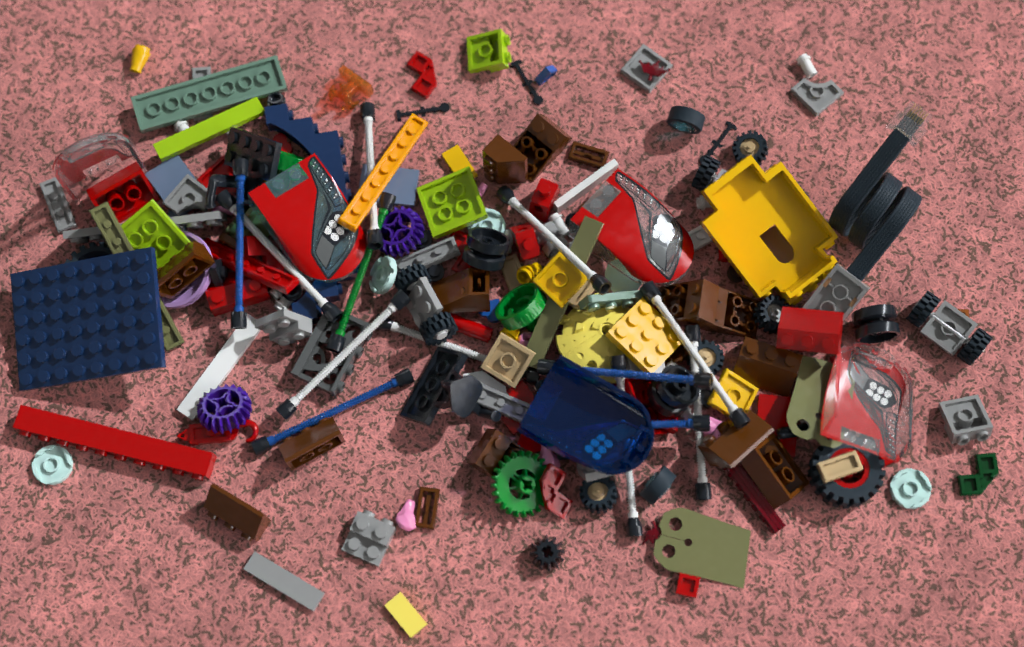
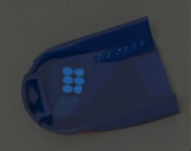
[516,355,654,475]

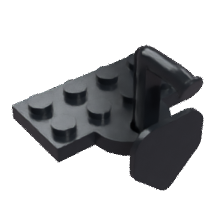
[204,127,282,209]
[400,347,501,426]

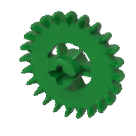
[490,450,547,518]

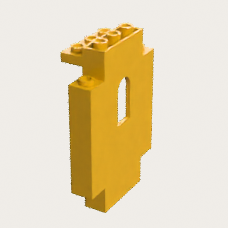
[699,155,838,305]

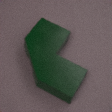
[957,453,999,496]

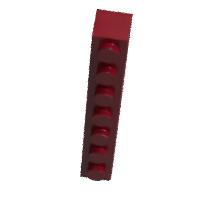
[721,463,786,534]

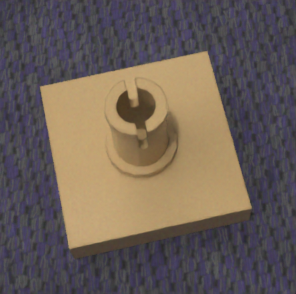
[481,332,536,388]

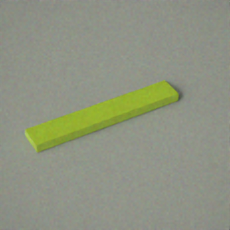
[153,97,265,162]

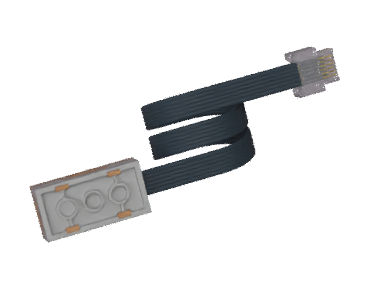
[802,101,933,322]

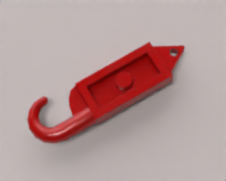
[177,420,259,446]

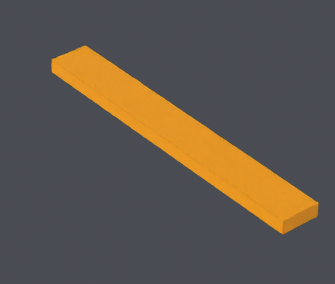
[338,113,429,233]

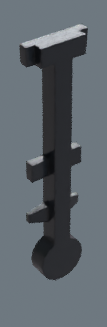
[509,60,543,105]
[396,103,450,122]
[700,121,737,163]

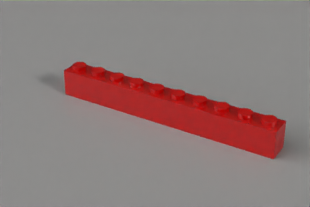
[13,405,217,481]

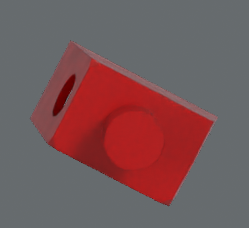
[529,178,560,223]
[510,222,541,263]

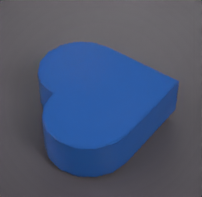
[534,65,557,85]
[478,299,499,323]

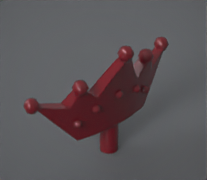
[639,60,670,81]
[642,520,675,545]

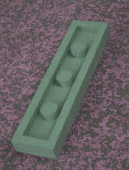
[578,290,650,312]

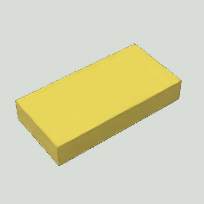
[384,592,427,638]

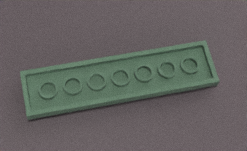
[131,55,288,133]

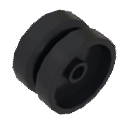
[462,227,510,271]
[851,304,901,344]
[647,365,700,418]

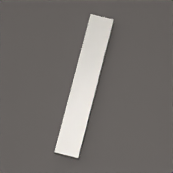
[176,313,261,421]

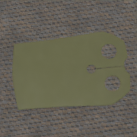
[786,356,854,448]
[653,508,751,589]

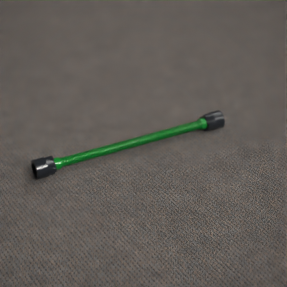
[326,192,396,354]

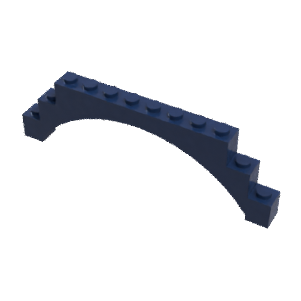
[264,103,362,324]

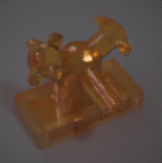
[328,65,374,111]

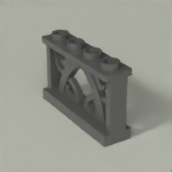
[291,311,373,397]

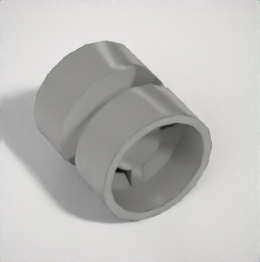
[535,221,568,258]

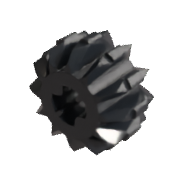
[530,535,565,571]

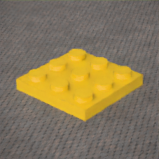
[605,297,682,373]

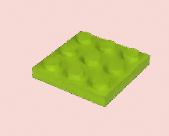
[416,166,488,240]
[121,199,191,269]

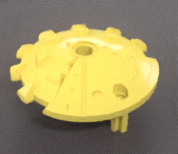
[556,293,631,383]

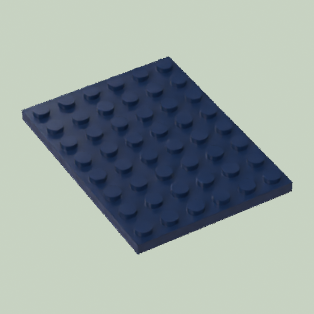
[10,247,166,391]

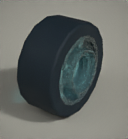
[667,106,705,134]
[640,466,676,505]

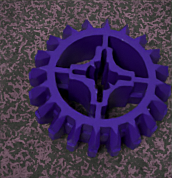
[379,206,425,258]
[197,384,252,434]

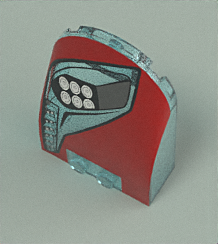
[248,153,366,283]

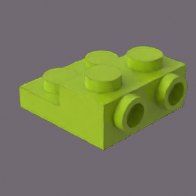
[467,29,512,74]

